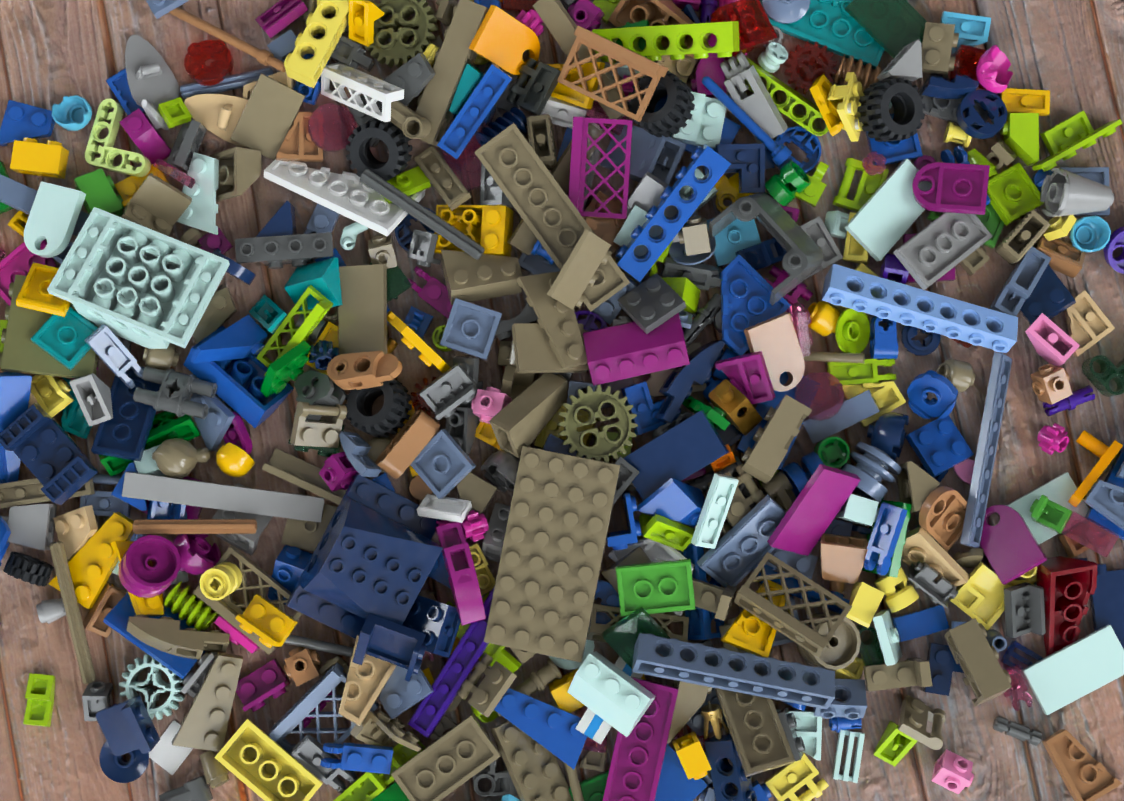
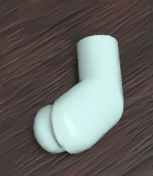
[340,222,368,251]

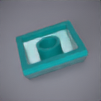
[284,257,342,310]

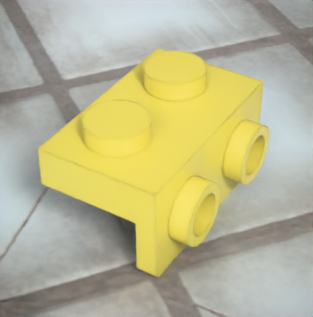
[31,374,74,418]

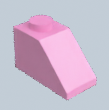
[1025,313,1080,367]

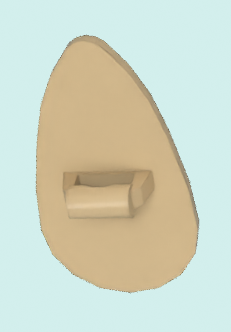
[184,93,249,147]

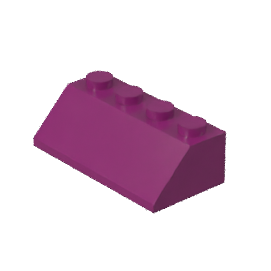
[583,313,690,386]

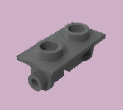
[908,561,958,609]

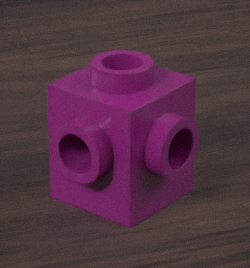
[567,0,605,31]
[319,452,359,492]

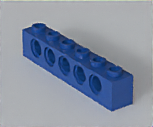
[615,144,731,282]

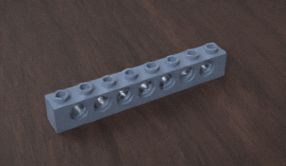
[632,633,835,709]

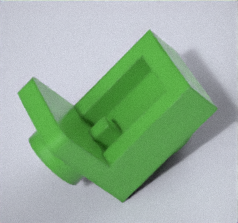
[1030,495,1072,534]

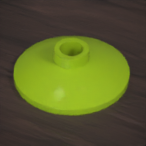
[835,308,870,353]

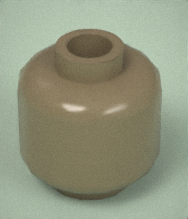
[142,343,180,371]
[937,359,975,393]

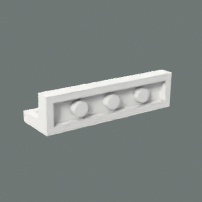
[321,62,404,122]

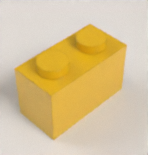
[10,138,69,179]
[672,731,711,780]

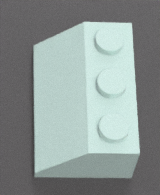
[567,651,656,737]

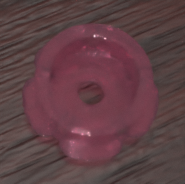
[862,152,886,175]

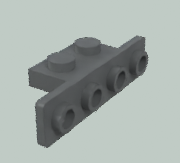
[235,232,334,269]

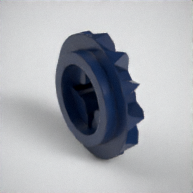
[901,325,941,356]

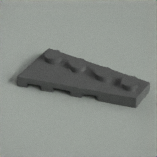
[347,53,435,147]

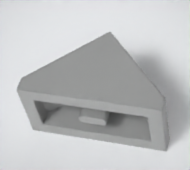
[876,40,922,82]
[69,373,113,427]

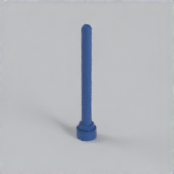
[702,76,793,166]

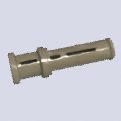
[495,659,563,717]

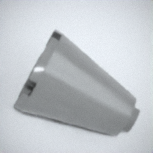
[1040,168,1114,217]

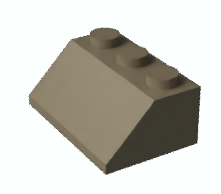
[547,229,612,310]

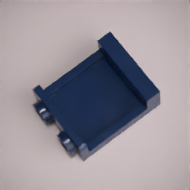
[352,613,427,682]

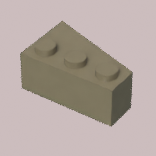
[441,249,523,305]
[741,395,812,484]

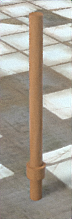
[168,7,286,72]

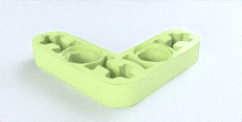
[85,99,151,177]

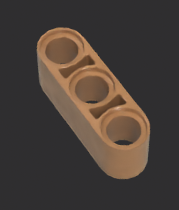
[376,409,440,479]

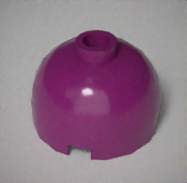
[172,534,221,575]

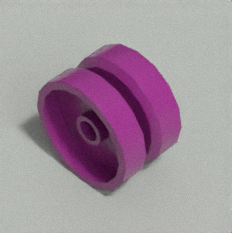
[118,535,181,598]

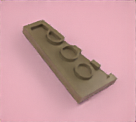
[172,652,243,752]

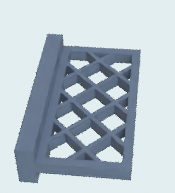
[268,662,379,773]

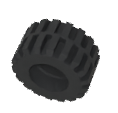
[627,71,695,138]
[858,78,925,142]
[346,118,412,181]
[344,379,412,438]

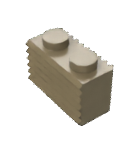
[526,114,557,170]
[995,210,1050,265]

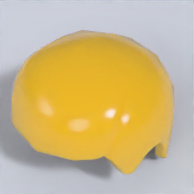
[216,442,255,477]

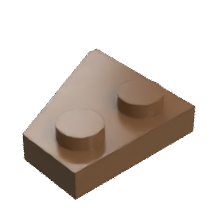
[276,112,323,162]

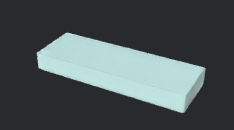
[691,473,739,549]

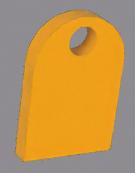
[469,5,540,75]

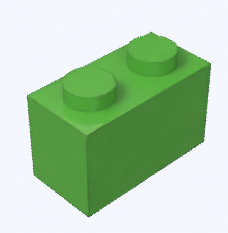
[74,168,125,217]

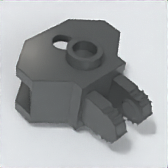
[294,370,346,421]

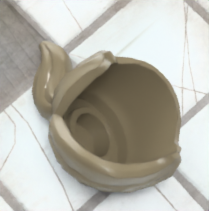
[152,438,214,479]

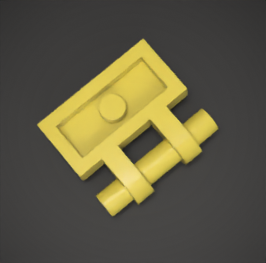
[764,752,829,801]

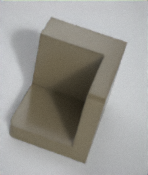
[501,365,534,401]

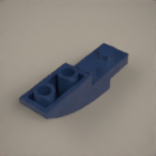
[655,340,725,423]

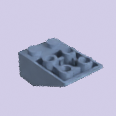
[600,125,687,185]

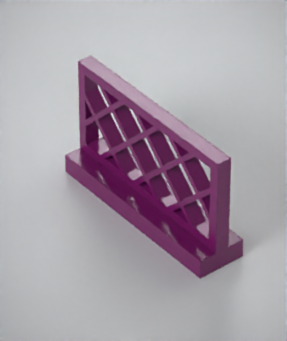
[569,117,633,219]

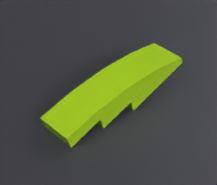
[334,732,426,801]

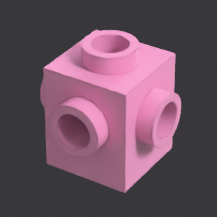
[471,387,512,424]
[931,749,974,794]

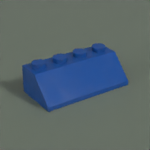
[183,325,294,428]

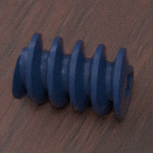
[475,107,527,147]

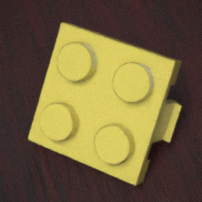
[828,72,864,142]

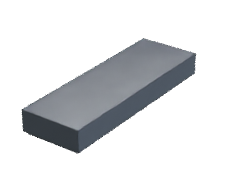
[803,390,880,444]

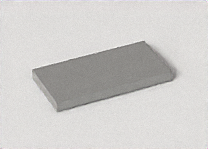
[893,212,993,291]

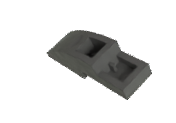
[446,356,483,456]

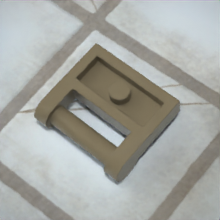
[290,401,347,448]
[898,695,946,750]

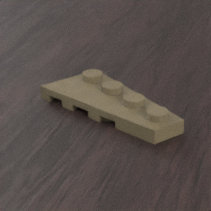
[516,271,588,369]

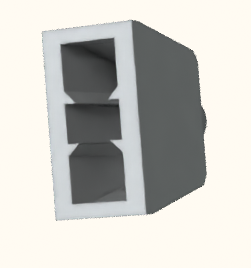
[1,504,57,550]

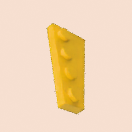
[49,512,134,609]

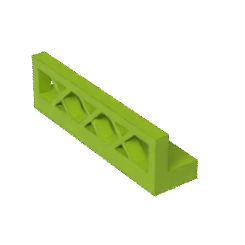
[256,285,333,375]

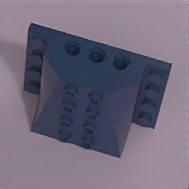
[286,472,443,639]

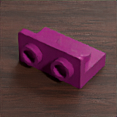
[236,658,291,712]

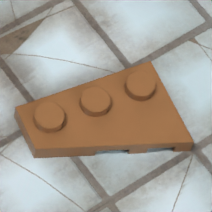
[1042,729,1122,801]

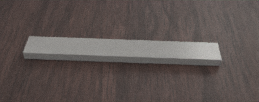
[122,471,325,522]

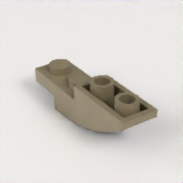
[126,615,230,660]

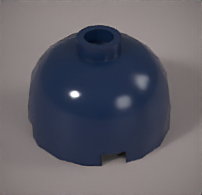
[867,412,909,463]

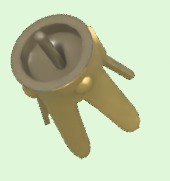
[701,701,729,739]

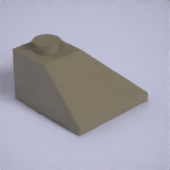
[210,147,262,202]

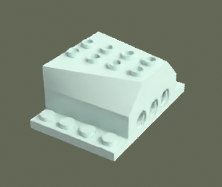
[47,207,230,349]

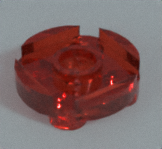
[184,40,234,86]

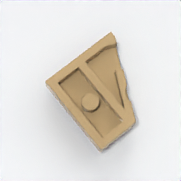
[1064,290,1115,357]
[53,505,98,562]

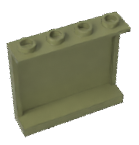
[0,275,99,379]

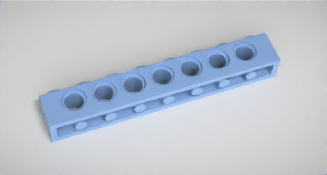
[822,264,1018,353]

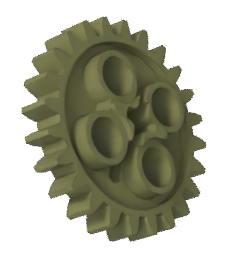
[365,0,438,68]
[557,385,638,463]

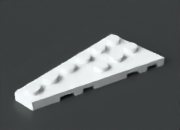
[264,159,426,236]

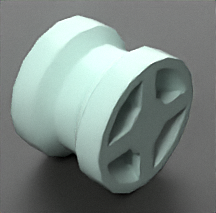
[758,42,788,73]

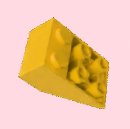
[434,205,514,257]

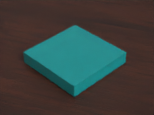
[31,307,98,370]

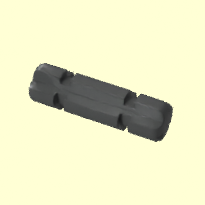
[993,716,1042,746]

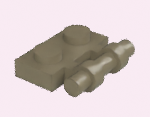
[707,463,765,527]
[457,653,517,717]

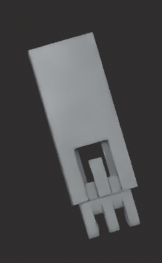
[720,52,788,144]

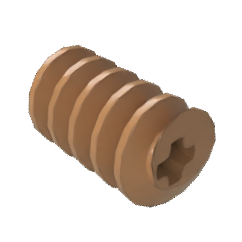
[835,54,881,91]

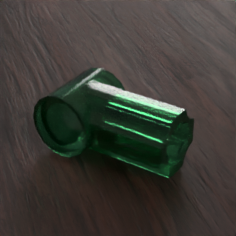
[856,624,885,666]

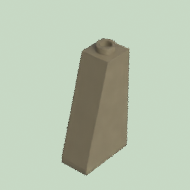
[490,373,569,458]

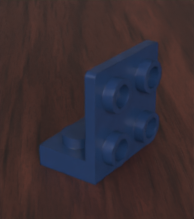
[402,595,461,658]

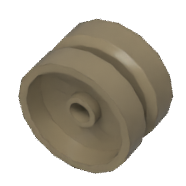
[797,612,861,670]

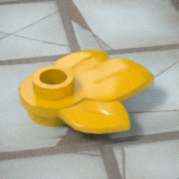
[715,173,756,213]

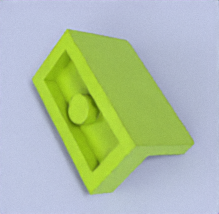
[639,513,695,551]

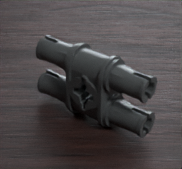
[133,366,217,419]

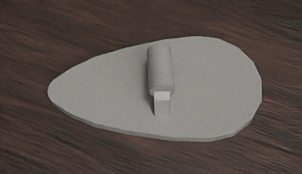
[125,35,180,109]

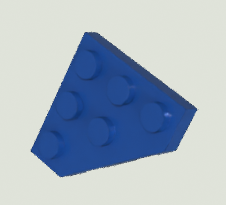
[721,255,791,356]

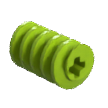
[163,581,219,631]

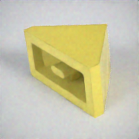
[846,582,885,628]

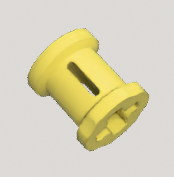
[943,122,972,148]

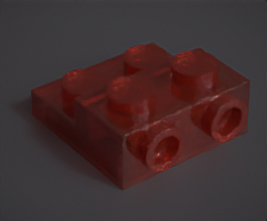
[710,0,778,57]

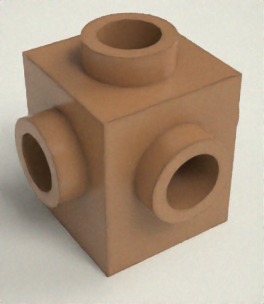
[1031,364,1073,405]
[284,646,322,686]

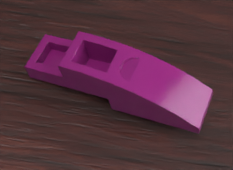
[435,522,486,626]

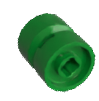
[765,160,811,206]
[813,436,850,468]

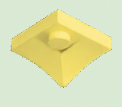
[949,561,1012,631]

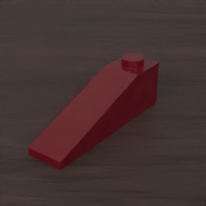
[1036,556,1097,657]

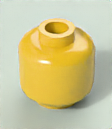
[804,301,841,337]

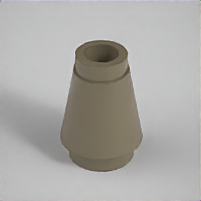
[199,750,230,789]

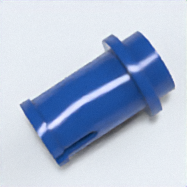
[829,717,862,733]

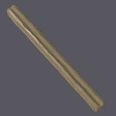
[49,541,96,684]

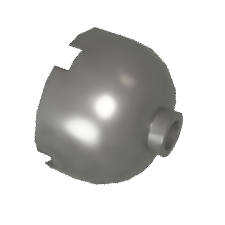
[481,450,520,496]

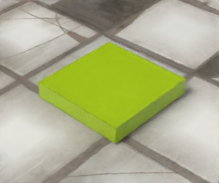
[987,162,1045,226]

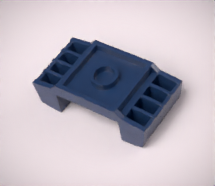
[0,403,98,505]

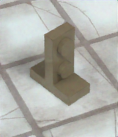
[692,578,737,621]
[863,657,932,692]

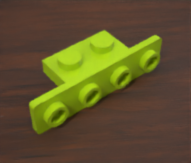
[1031,110,1122,172]

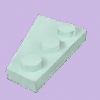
[177,152,219,235]

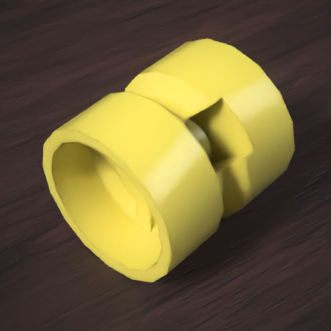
[200,562,242,600]
[874,567,919,613]

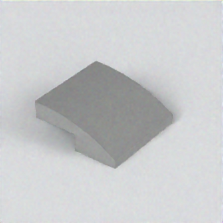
[800,216,843,281]

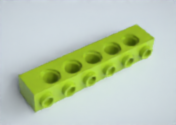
[592,21,740,63]

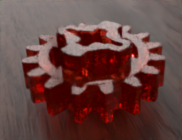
[784,41,837,95]

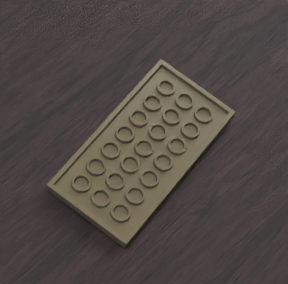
[484,446,621,663]

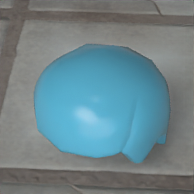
[51,95,92,131]
[1069,215,1111,252]

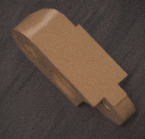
[327,351,402,390]

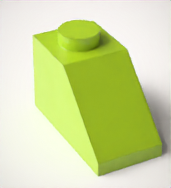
[1000,113,1039,166]

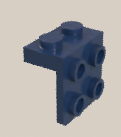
[96,695,160,756]

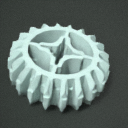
[119,654,186,720]

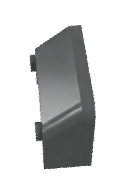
[709,192,823,306]

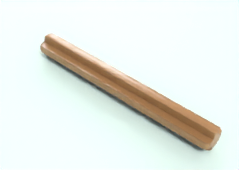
[133,519,257,534]

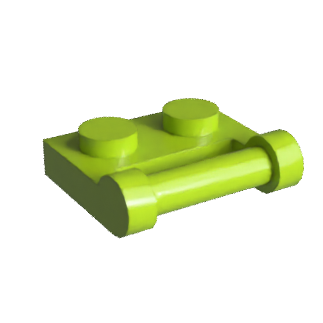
[832,158,889,212]

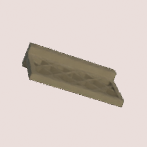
[193,545,302,655]
[734,552,852,658]

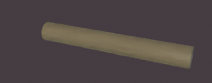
[802,351,865,363]

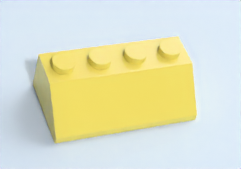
[214,719,323,801]

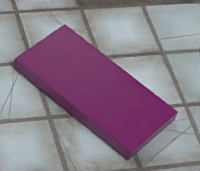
[767,464,861,556]

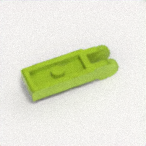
[827,359,897,387]

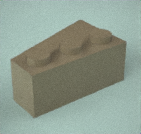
[944,618,1012,707]

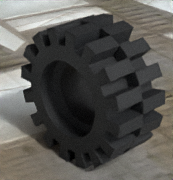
[3,552,54,586]

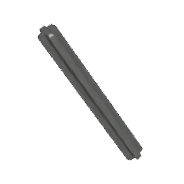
[360,169,485,260]

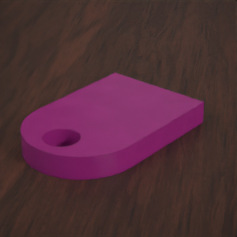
[913,162,990,215]
[980,505,1048,585]

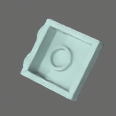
[671,91,726,149]

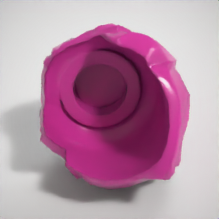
[976,44,1013,93]

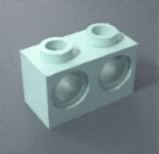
[836,494,880,526]

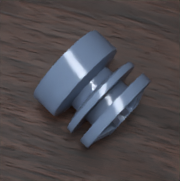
[840,442,902,505]

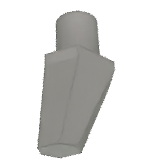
[141,99,169,130]

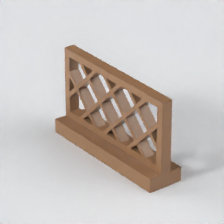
[557,26,669,122]

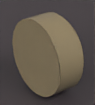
[179,228,203,247]

